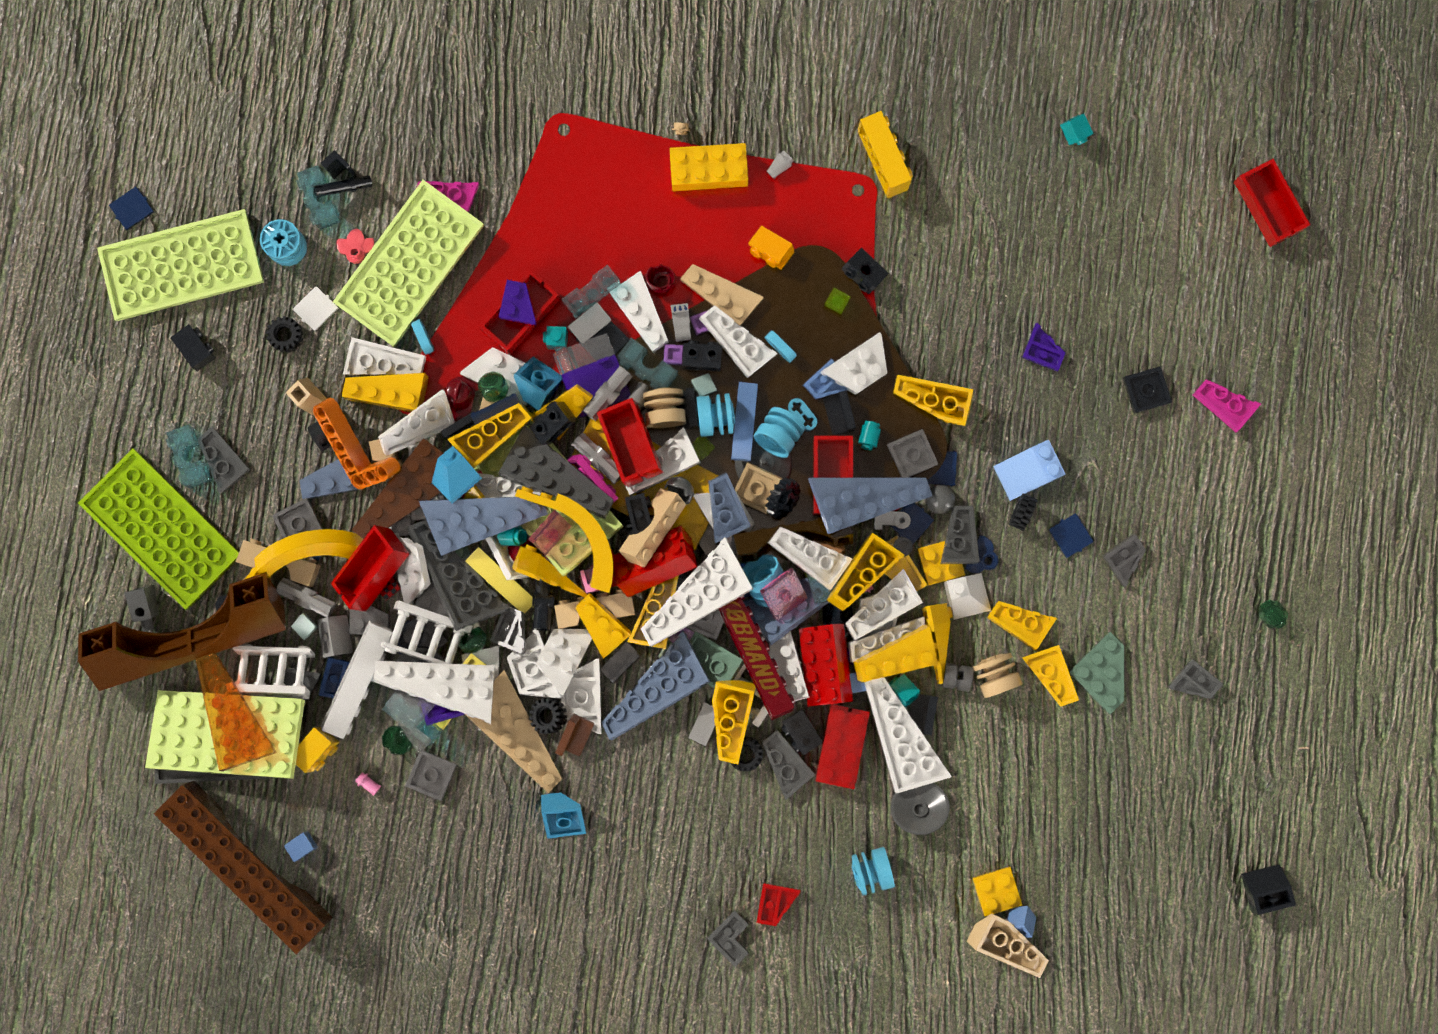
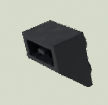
[1241,864,1296,915]

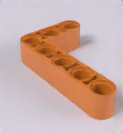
[313,398,400,489]

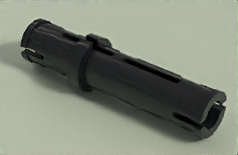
[313,175,372,198]

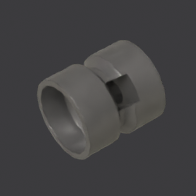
[941,663,973,692]

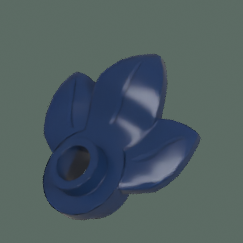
[965,535,999,573]

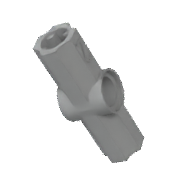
[583,366,632,422]
[572,433,621,484]
[277,577,336,617]

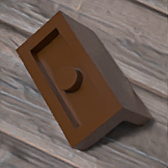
[555,713,594,756]

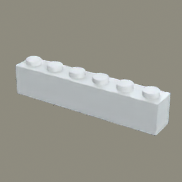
[321,620,393,739]

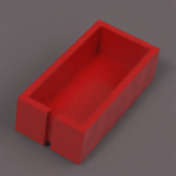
[1234,158,1310,247]
[479,270,561,355]
[597,398,664,487]
[813,436,853,516]
[331,525,410,612]
[613,526,697,597]
[799,624,853,706]
[815,704,870,789]

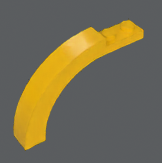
[515,486,613,593]
[245,529,363,579]

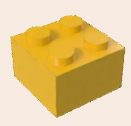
[296,727,340,773]

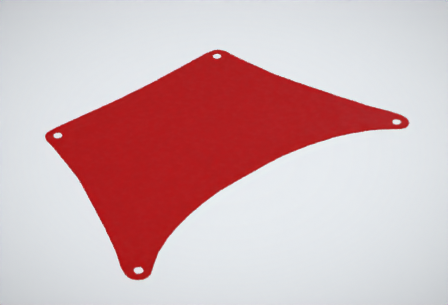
[399,113,900,511]

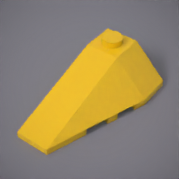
[712,680,756,764]

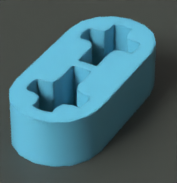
[411,319,435,355]
[764,330,797,363]
[788,398,817,432]

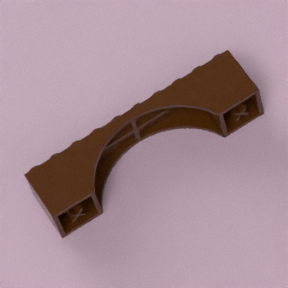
[78,572,286,691]
[153,781,333,955]

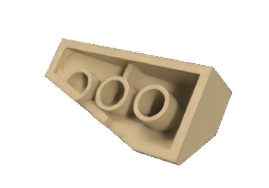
[967,914,1049,978]

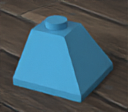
[513,357,563,410]
[432,446,482,504]
[541,792,586,839]

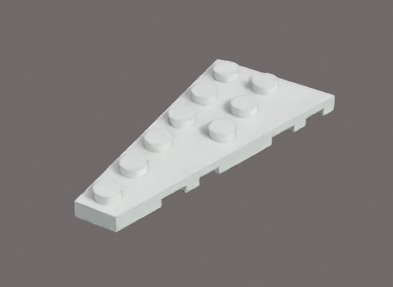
[641,537,753,647]
[374,661,495,724]
[864,677,952,794]

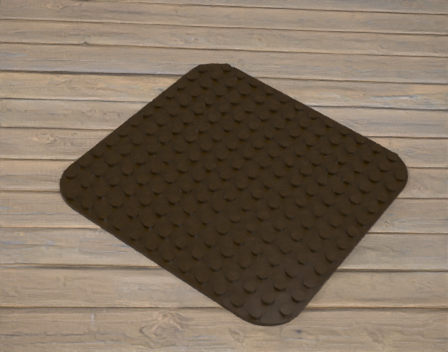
[615,245,947,564]

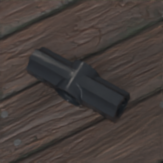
[532,579,554,631]

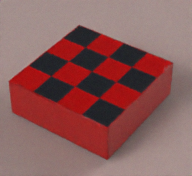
[380,577,401,601]

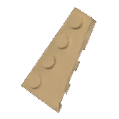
[680,264,764,326]

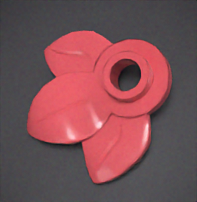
[337,228,374,264]

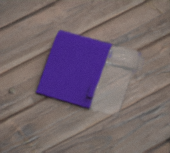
[553,333,631,419]

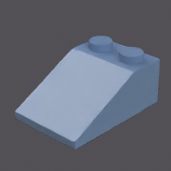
[993,439,1065,501]

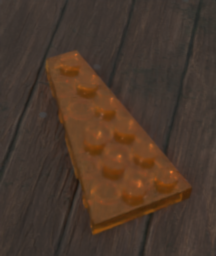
[196,653,277,772]

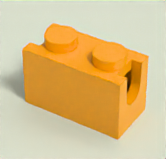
[748,226,794,270]

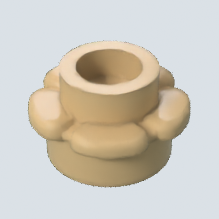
[672,123,690,135]

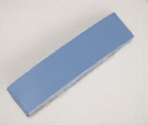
[731,382,758,462]

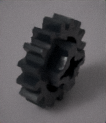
[765,477,801,519]

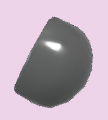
[665,477,694,505]
[926,485,956,514]

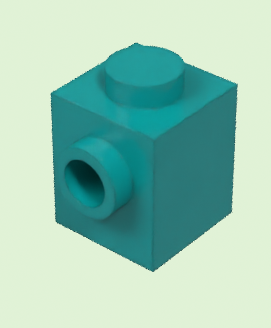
[1060,113,1094,145]
[543,326,568,350]
[889,674,920,708]

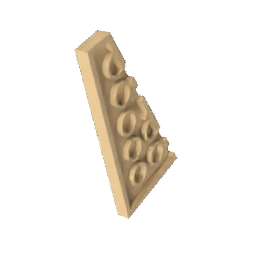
[465,670,562,793]

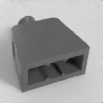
[124,585,159,631]

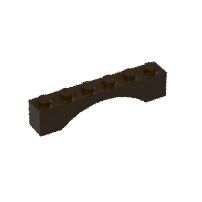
[733,518,853,564]

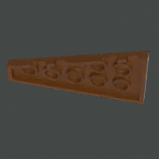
[352,438,444,539]

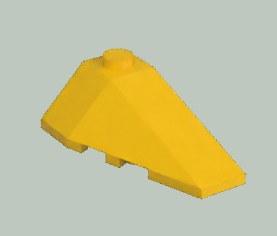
[893,375,973,426]
[512,545,587,597]
[922,603,953,684]

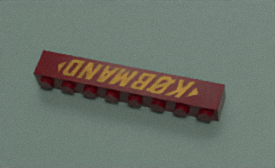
[718,595,796,720]

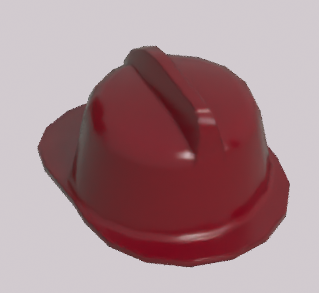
[445,377,475,422]

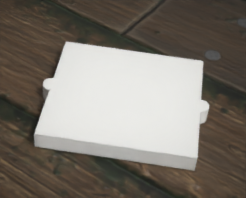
[293,286,339,331]

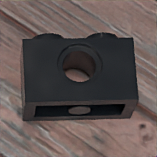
[842,247,889,295]

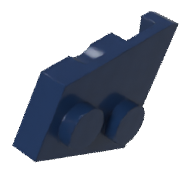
[319,657,350,698]

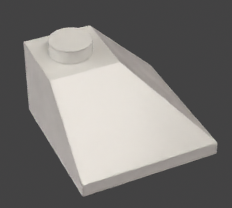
[944,573,991,620]

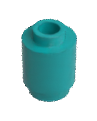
[858,421,881,450]
[497,526,527,546]

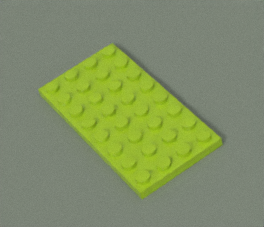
[78,448,239,610]

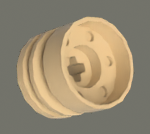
[643,388,686,428]
[973,653,1023,698]

